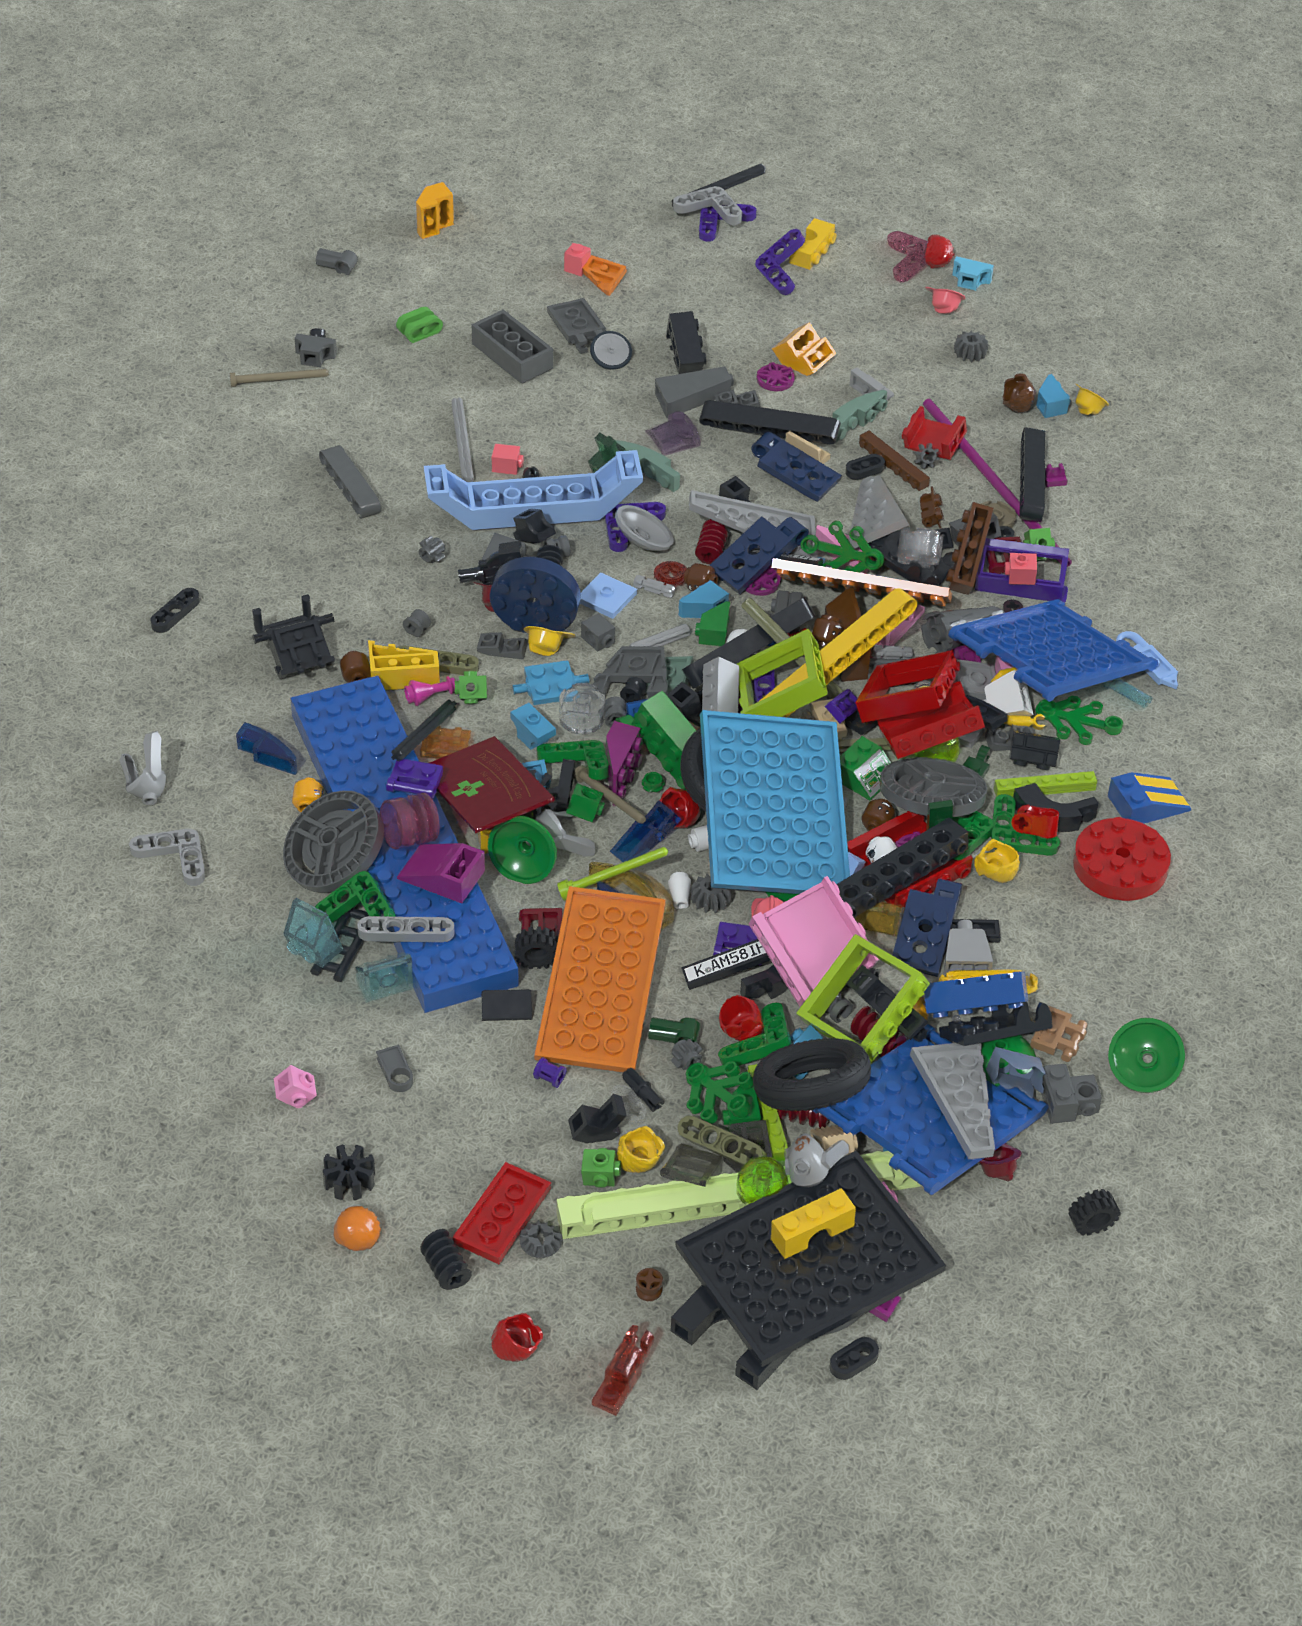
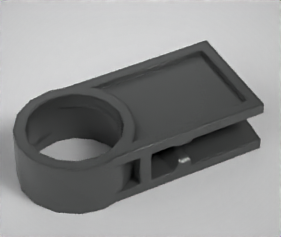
[376,1044,413,1092]

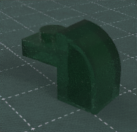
[588,432,626,473]

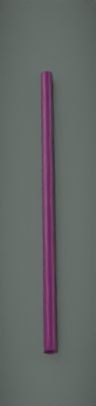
[923,398,1072,567]

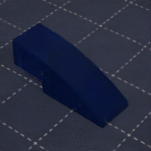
[236,722,297,775]
[610,801,682,862]

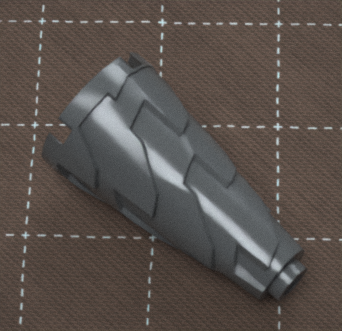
[921,606,1005,654]

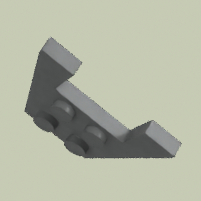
[583,646,668,698]

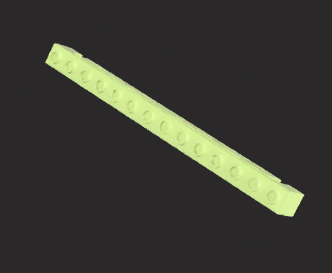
[557,1151,922,1239]

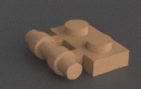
[1030,1006,1088,1062]

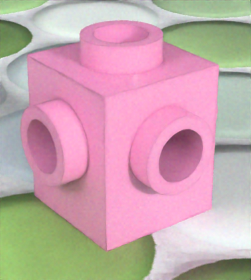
[274,1065,317,1108]

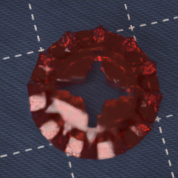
[654,561,687,586]

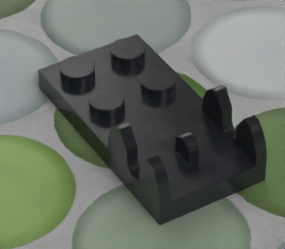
[860,530,954,586]
[939,1002,1053,1046]

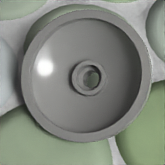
[615,505,674,551]

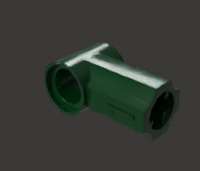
[648,1017,701,1045]

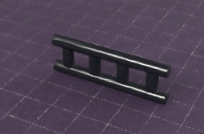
[310,905,380,982]

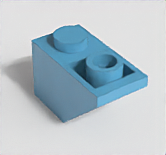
[1036,374,1070,418]
[678,580,729,618]

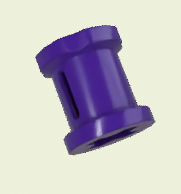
[533,1057,566,1088]

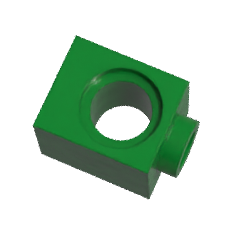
[566,783,605,823]

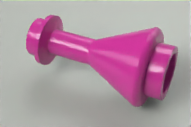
[404,676,455,706]

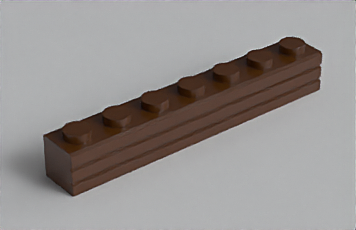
[859,430,930,491]

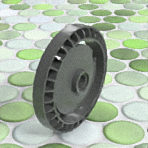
[880,757,987,817]
[283,790,384,893]

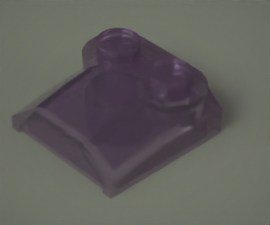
[645,411,701,456]

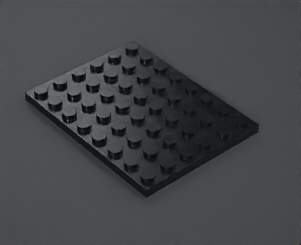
[675,1151,946,1367]

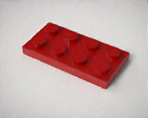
[452,1162,551,1265]

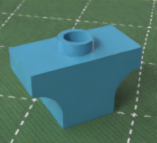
[510,703,556,750]

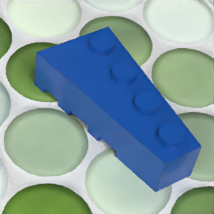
[924,971,1029,1018]

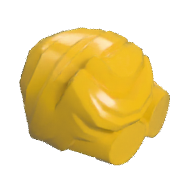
[974,839,1020,883]
[616,1126,665,1173]

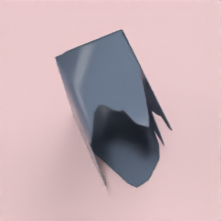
[986,1047,1046,1098]

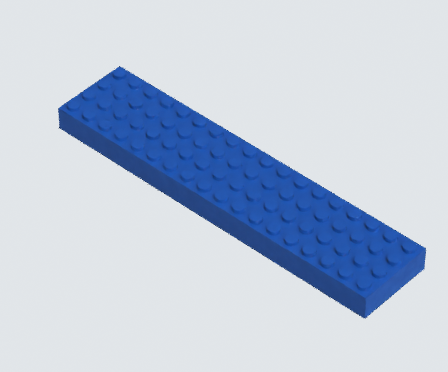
[291,676,519,1013]

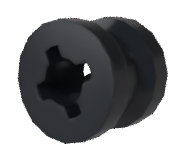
[620,677,648,703]

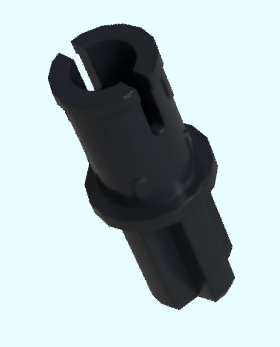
[622,1068,664,1112]

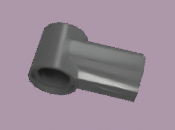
[316,248,358,275]

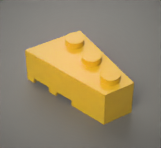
[368,640,440,690]

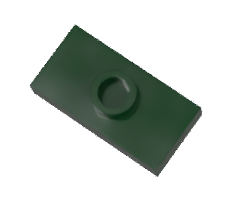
[926,800,953,831]

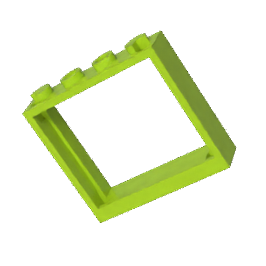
[737,628,828,717]
[796,934,930,1064]

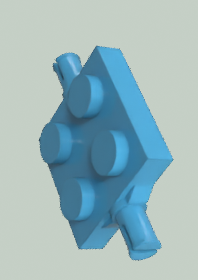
[512,660,589,705]

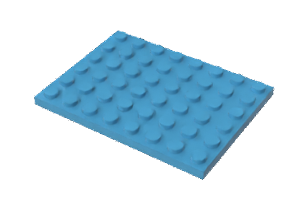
[700,710,850,894]

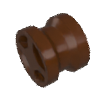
[636,1268,663,1302]

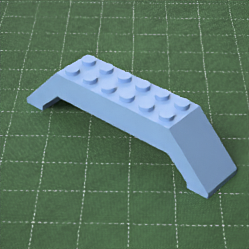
[424,450,643,530]

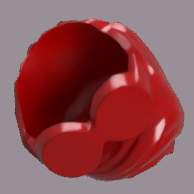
[925,235,954,268]
[656,787,700,829]
[719,995,764,1041]
[491,1313,543,1362]

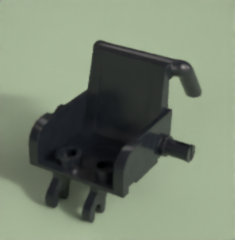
[252,594,335,679]

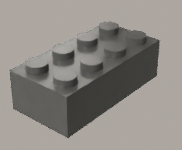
[471,309,553,384]

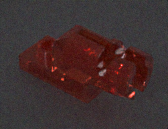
[592,1325,654,1416]

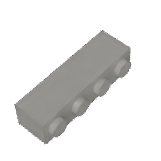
[702,657,739,713]

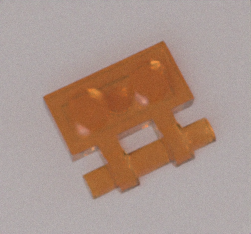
[420,726,471,759]

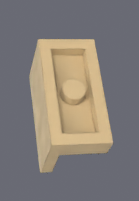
[785,431,830,464]

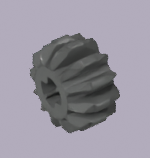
[954,331,988,363]
[691,874,731,914]

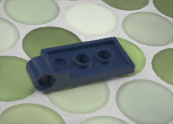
[751,432,842,502]
[709,516,809,595]
[891,878,962,977]

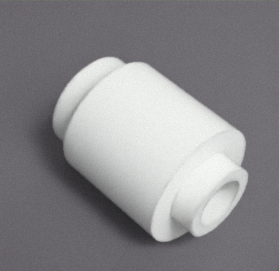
[688,825,709,852]

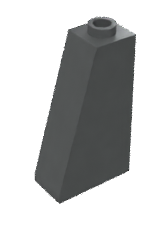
[655,367,734,418]

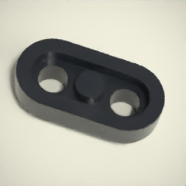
[845,454,885,480]
[829,1337,879,1380]

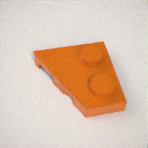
[582,255,627,296]

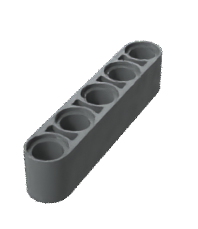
[319,445,381,519]

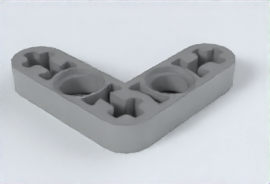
[673,186,742,225]
[129,829,205,886]

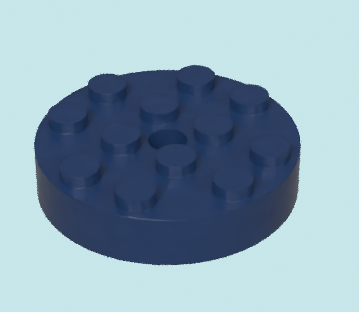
[490,557,581,633]

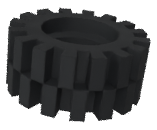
[515,926,558,969]
[1068,1189,1121,1236]

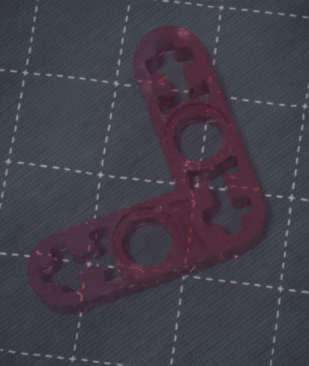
[887,231,929,282]

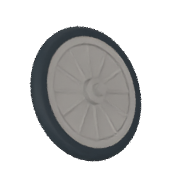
[590,331,632,370]

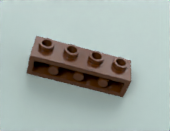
[946,502,994,595]

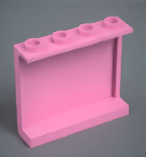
[749,876,879,1007]

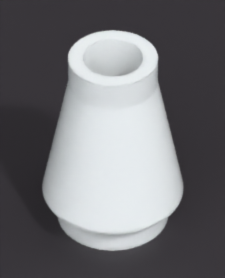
[668,872,692,909]

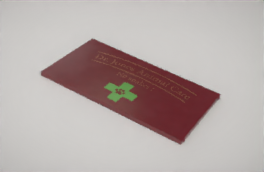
[429,736,555,833]

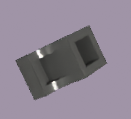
[294,333,337,367]

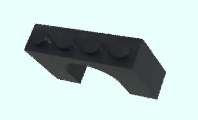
[670,1285,793,1390]

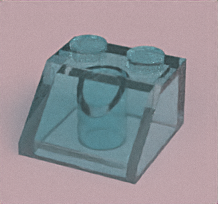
[283,898,343,968]
[355,953,413,1003]

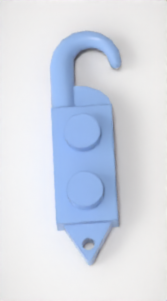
[1116,631,1178,689]

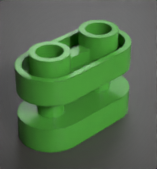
[396,307,443,343]

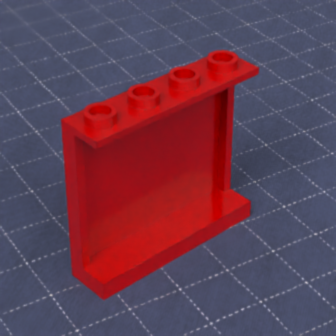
[876,681,985,759]
[847,811,973,912]

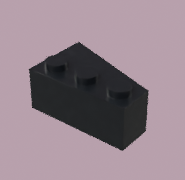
[666,311,707,374]

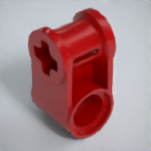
[1011,805,1059,838]

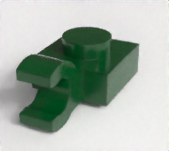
[963,745,991,778]

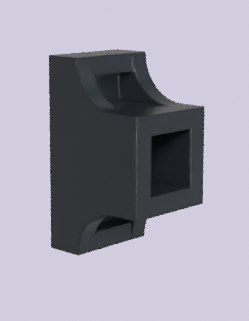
[513,509,556,544]

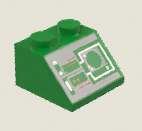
[840,736,891,801]

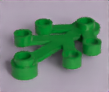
[801,520,884,573]
[1035,695,1123,745]
[686,1061,753,1124]

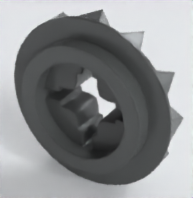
[520,1219,562,1258]

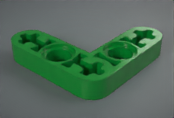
[537,740,609,780]
[991,794,1060,856]
[952,811,994,860]
[313,871,395,928]
[718,1002,791,1066]

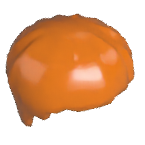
[334,1206,381,1251]

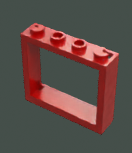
[855,650,960,723]

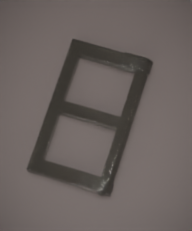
[660,1143,722,1187]

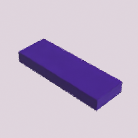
[824,689,858,724]

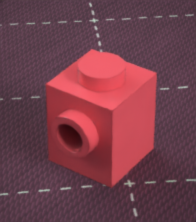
[564,243,591,277]
[492,444,524,475]
[1005,553,1037,585]

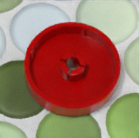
[1073,817,1171,901]

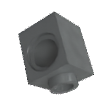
[581,613,615,652]
[1070,1074,1102,1116]

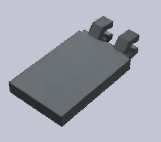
[547,298,606,354]

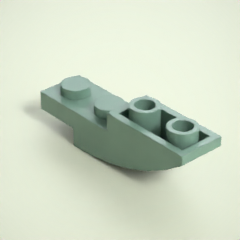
[832,390,888,442]
[609,440,680,492]

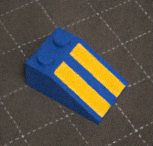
[1108,772,1191,824]

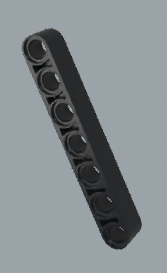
[699,400,841,445]
[1019,427,1045,523]
[682,597,816,689]

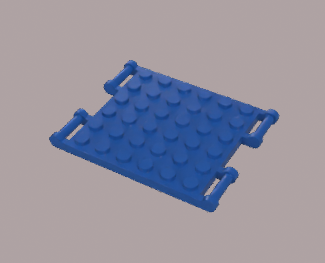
[948,599,1158,702]
[812,1024,1048,1195]

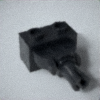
[458,540,524,585]

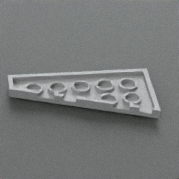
[848,475,909,549]
[689,490,817,557]
[910,1043,995,1159]

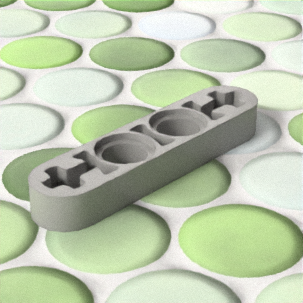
[357,916,455,942]

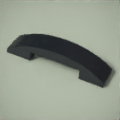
[846,965,928,1040]

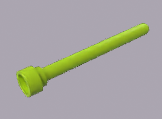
[557,847,668,901]

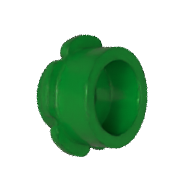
[641,772,664,792]

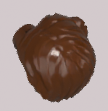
[1003,373,1036,413]

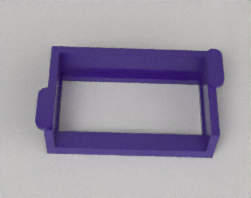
[975,538,1069,603]

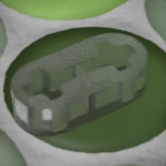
[610,1085,647,1127]

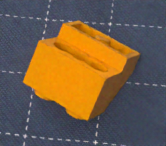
[416,182,454,239]
[772,322,836,376]

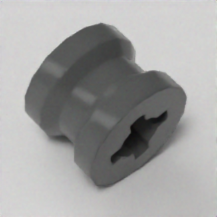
[403,609,431,637]

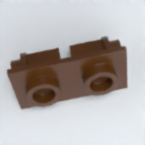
[920,486,944,528]

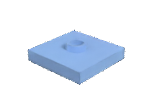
[580,572,637,619]

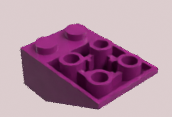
[606,721,643,806]
[397,843,485,903]

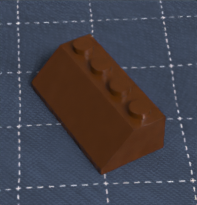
[821,587,871,682]

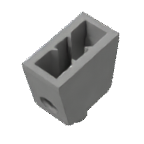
[944,920,993,974]

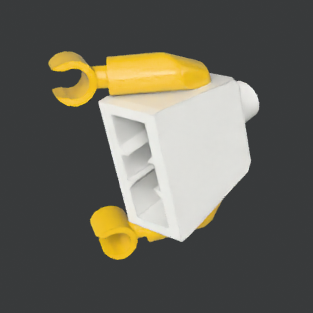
[983,667,1045,730]

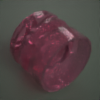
[380,792,440,850]

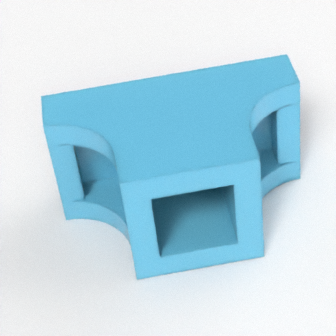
[952,256,994,291]

